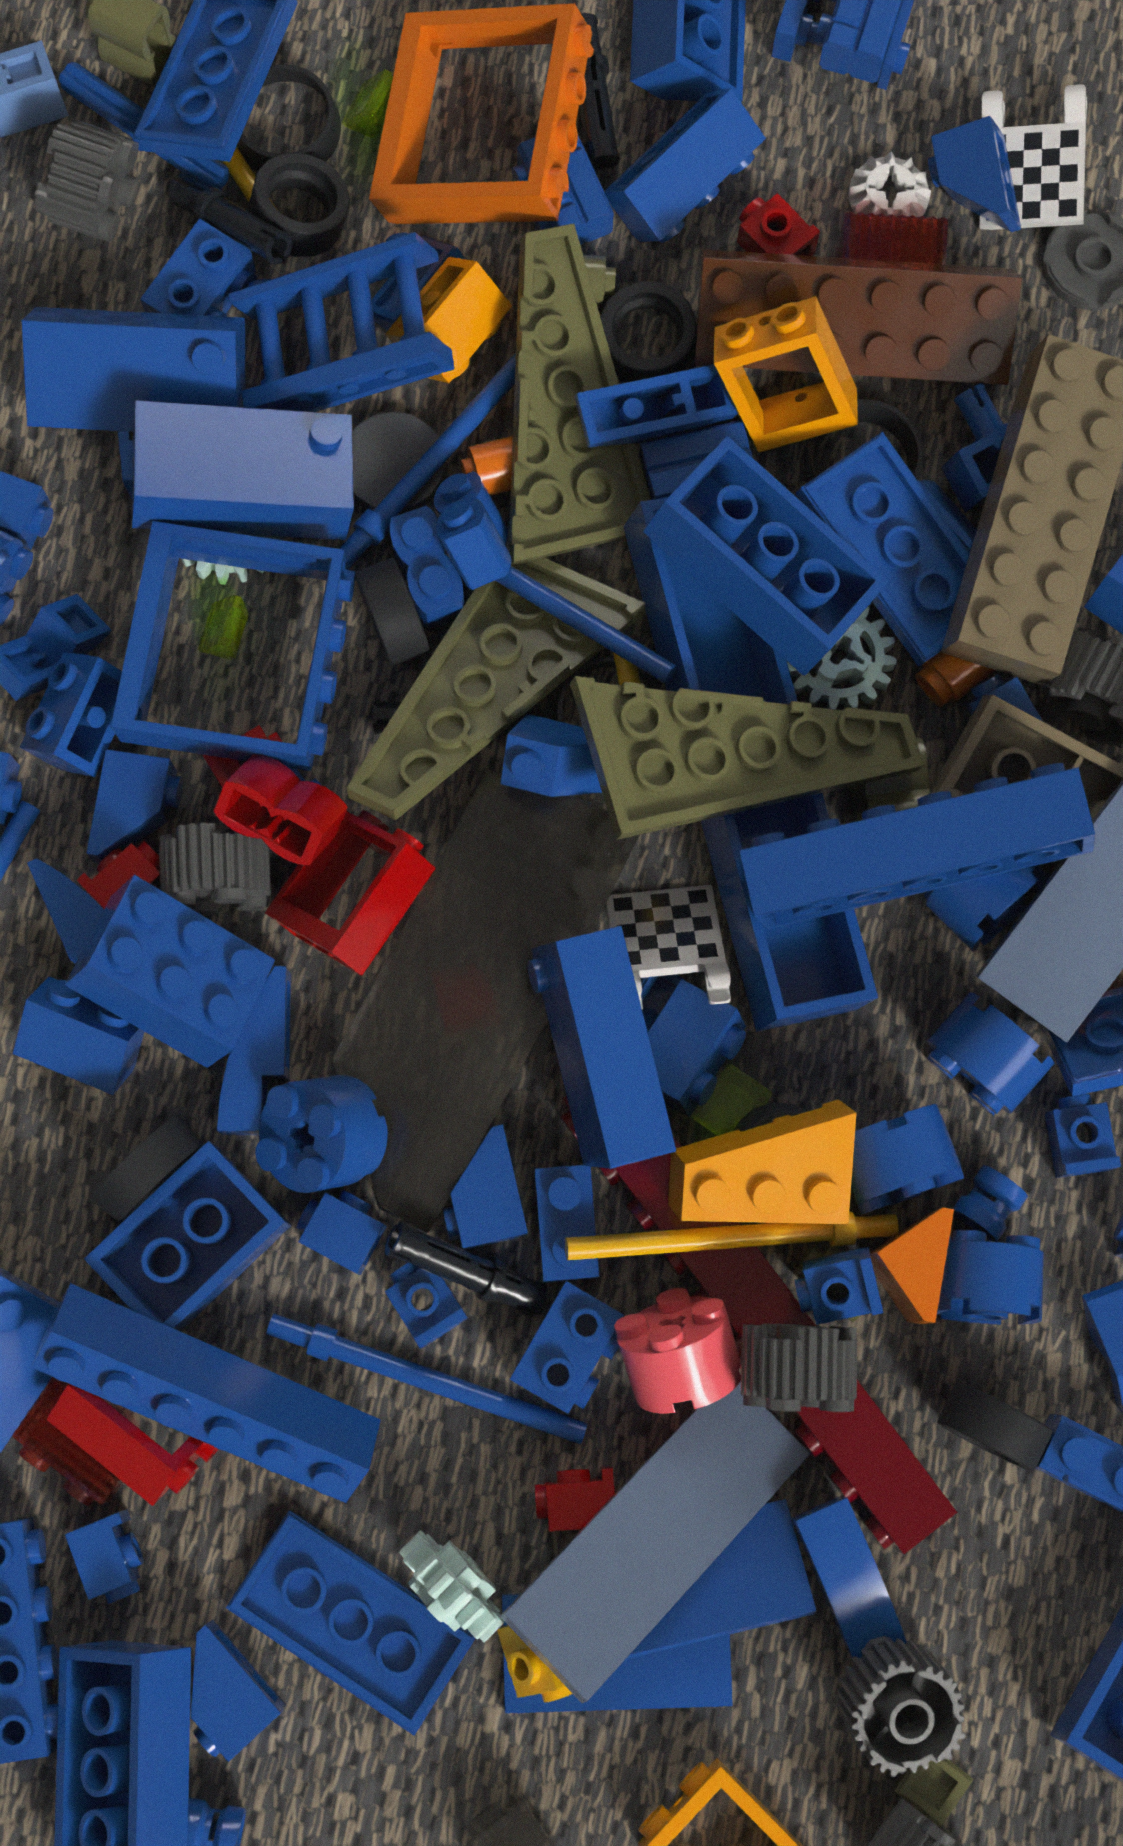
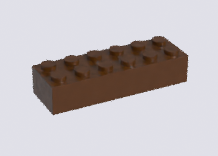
[694,249,1022,385]

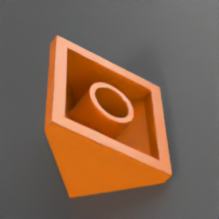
[870,1207,954,1324]

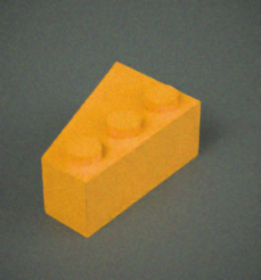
[668,1099,857,1224]

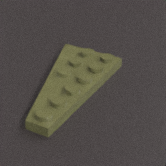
[509,223,651,566]
[346,541,645,821]
[570,676,924,840]

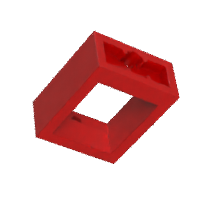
[265,810,436,976]
[46,1384,219,1506]

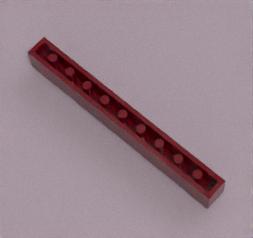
[560,1095,958,1555]

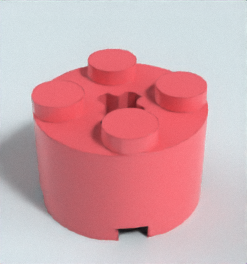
[614,1288,741,1414]

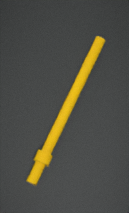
[565,1211,899,1260]

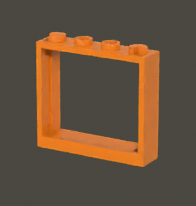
[369,3,594,224]

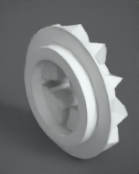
[848,151,931,233]

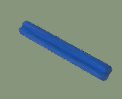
[58,62,230,189]

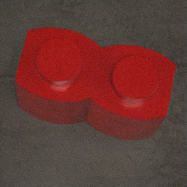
[214,754,348,865]

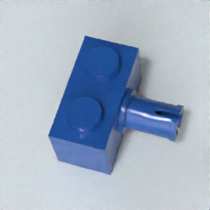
[941,383,1008,513]

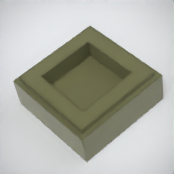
[892,1758,974,1827]

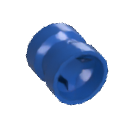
[952,1165,1028,1242]
[188,1797,246,1846]

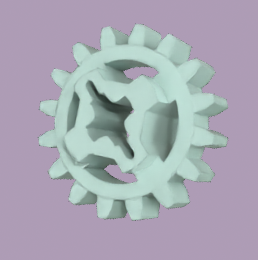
[787,607,897,710]
[399,1530,504,1643]

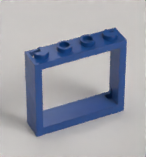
[111,521,356,771]

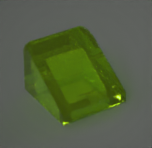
[342,69,393,139]
[198,595,249,660]
[691,1063,772,1135]

